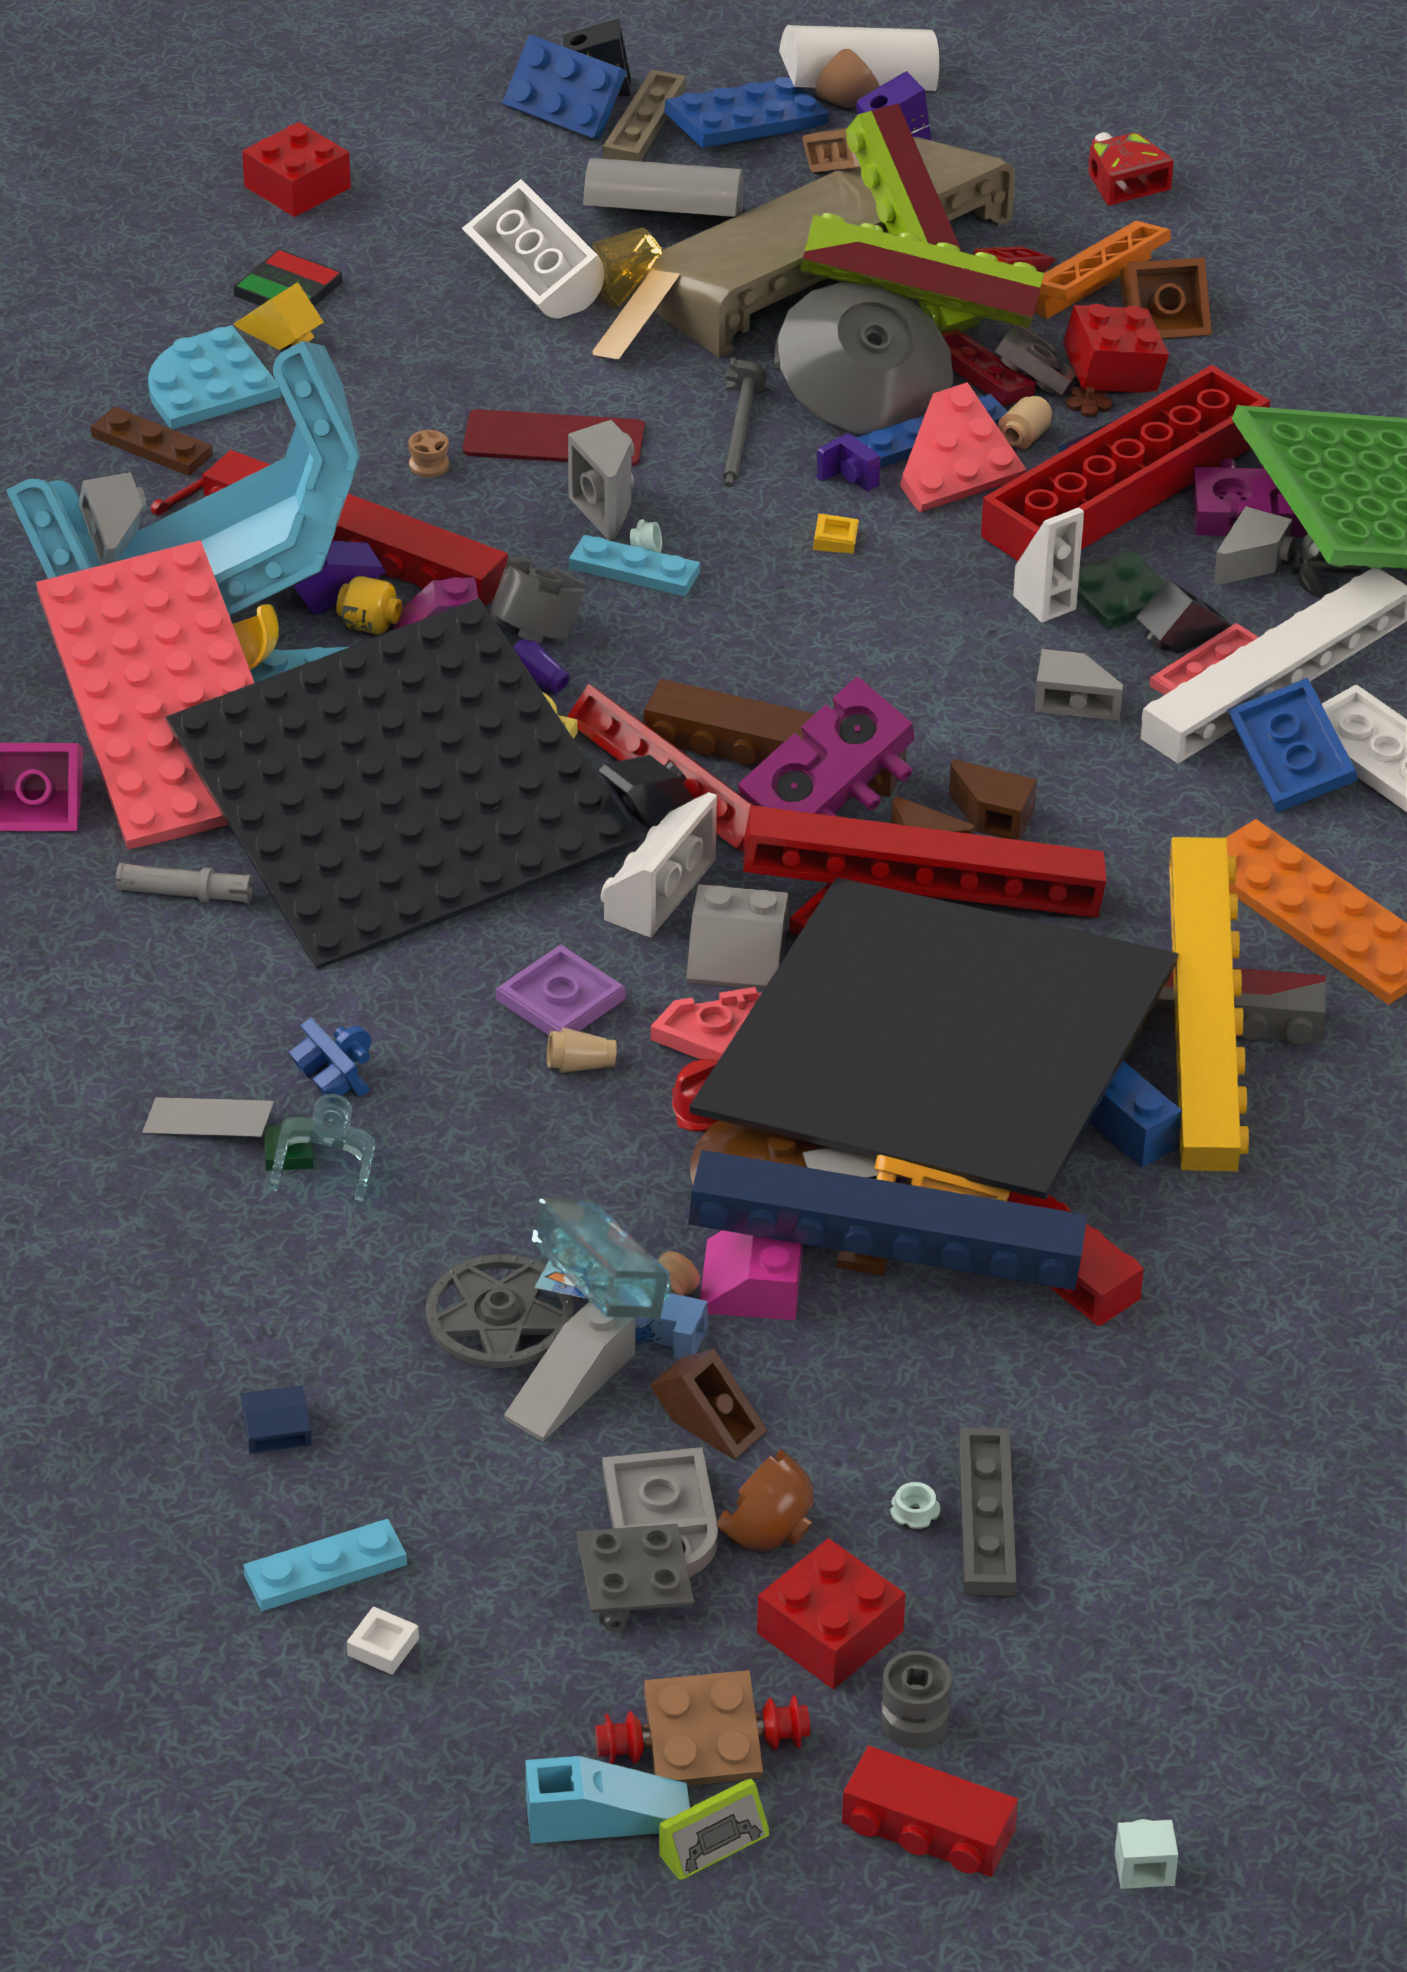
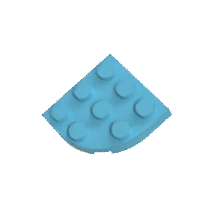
[148,325,281,429]

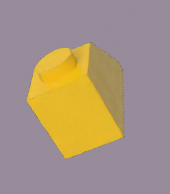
[234,282,324,350]

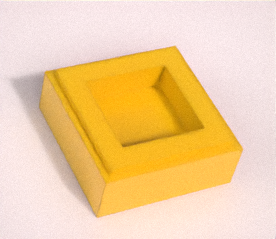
[813,514,859,553]

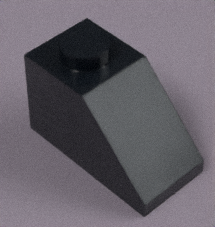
[1136,578,1232,653]
[599,755,693,829]

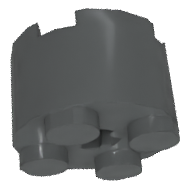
[489,558,586,643]

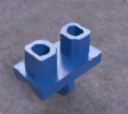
[289,1017,372,1103]

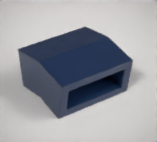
[241,1385,312,1454]

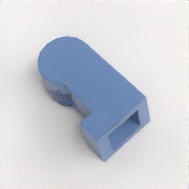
[614,1287,708,1359]

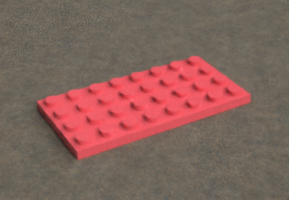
[36,540,255,849]

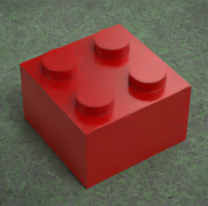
[242,122,351,217]
[1062,304,1169,393]
[757,1538,906,1690]

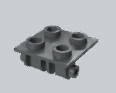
[576,1524,694,1632]

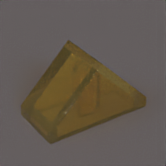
[592,228,663,309]

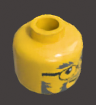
[336,576,402,635]

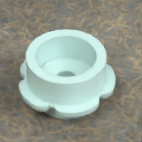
[630,519,662,553]
[890,1482,940,1529]

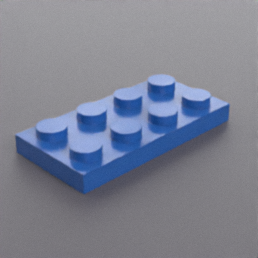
[664,77,829,148]

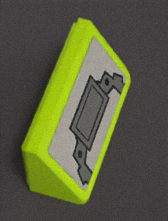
[659,1778,769,1880]

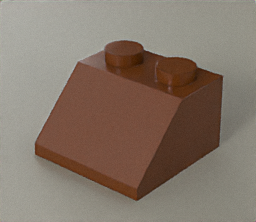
[1119,257,1212,339]

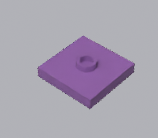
[496,944,626,1036]

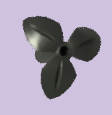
[1290,535,1361,598]

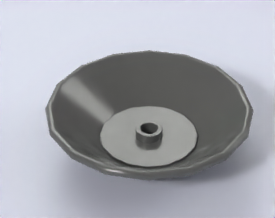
[777,282,953,436]

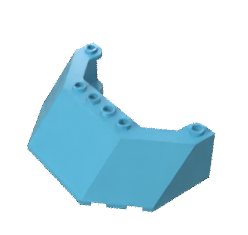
[6,341,360,616]

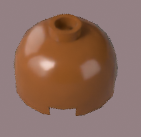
[716,1449,814,1552]

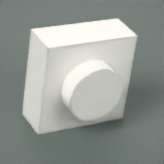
[346,1607,419,1675]

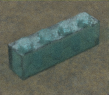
[531,1197,671,1319]

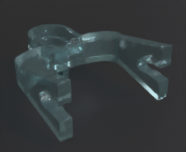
[268,1094,376,1206]

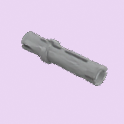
[116,863,254,904]

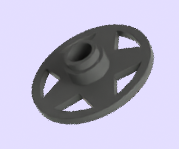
[426,1254,574,1368]

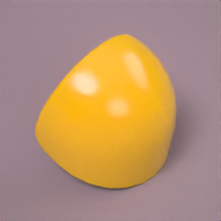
[233,604,279,670]

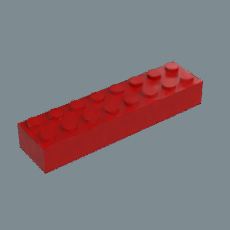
[981,365,1271,561]

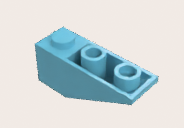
[525,1756,690,1844]

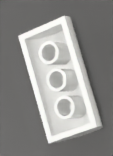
[779,25,939,91]
[462,179,605,319]

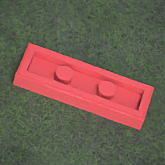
[1150,623,1259,695]

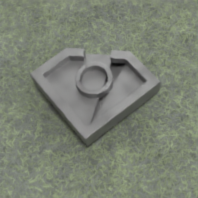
[995,325,1076,395]

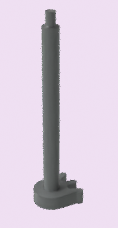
[723,357,767,487]

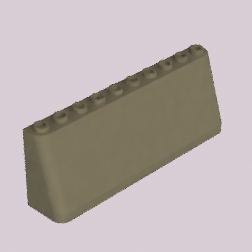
[630,137,1015,358]

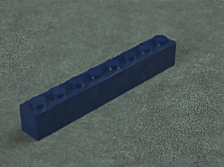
[688,1150,1087,1290]

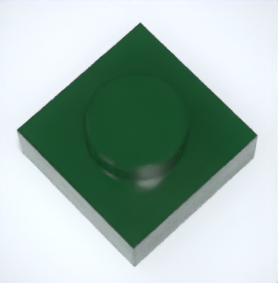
[265,1124,313,1171]

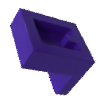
[817,433,880,491]

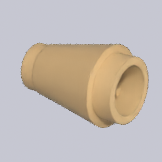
[547,1027,617,1073]

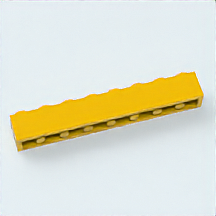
[1169,837,1249,1171]

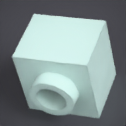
[1115,1819,1178,1889]

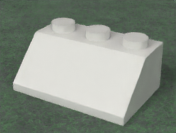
[601,792,717,937]

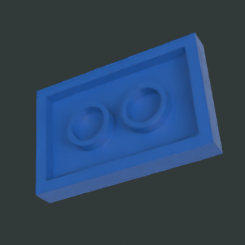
[502,34,627,140]
[1228,678,1358,813]

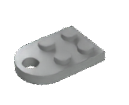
[602,1447,718,1577]

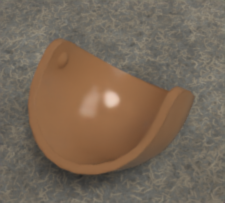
[815,49,880,109]

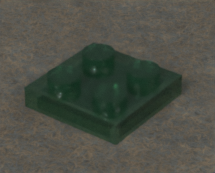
[1077,550,1165,631]

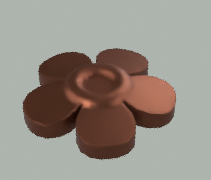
[1066,386,1112,417]

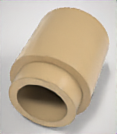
[998,396,1052,449]

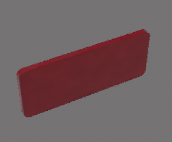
[463,409,645,466]

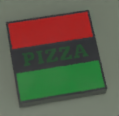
[234,249,343,307]

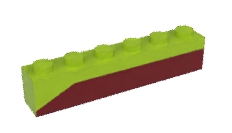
[845,103,984,333]
[800,213,1044,329]

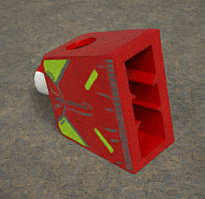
[1088,132,1174,206]

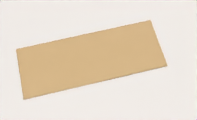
[592,270,680,359]

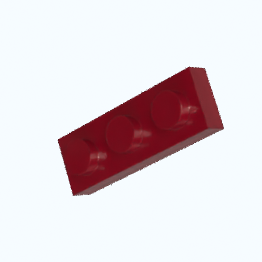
[941,329,1036,406]

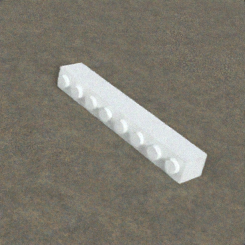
[1141,568,1407,763]

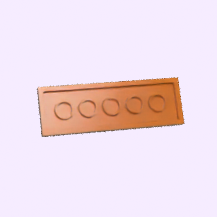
[1225,819,1407,1005]

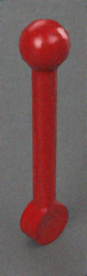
[151,471,206,516]

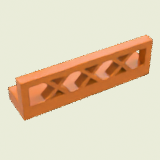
[1035,221,1171,319]

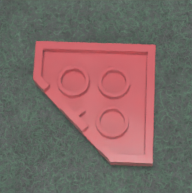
[900,382,1027,512]
[651,987,762,1060]

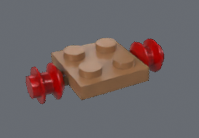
[595,1670,810,1785]

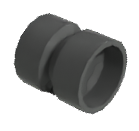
[880,1650,952,1749]

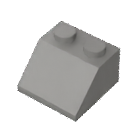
[568,420,634,541]
[686,884,788,990]

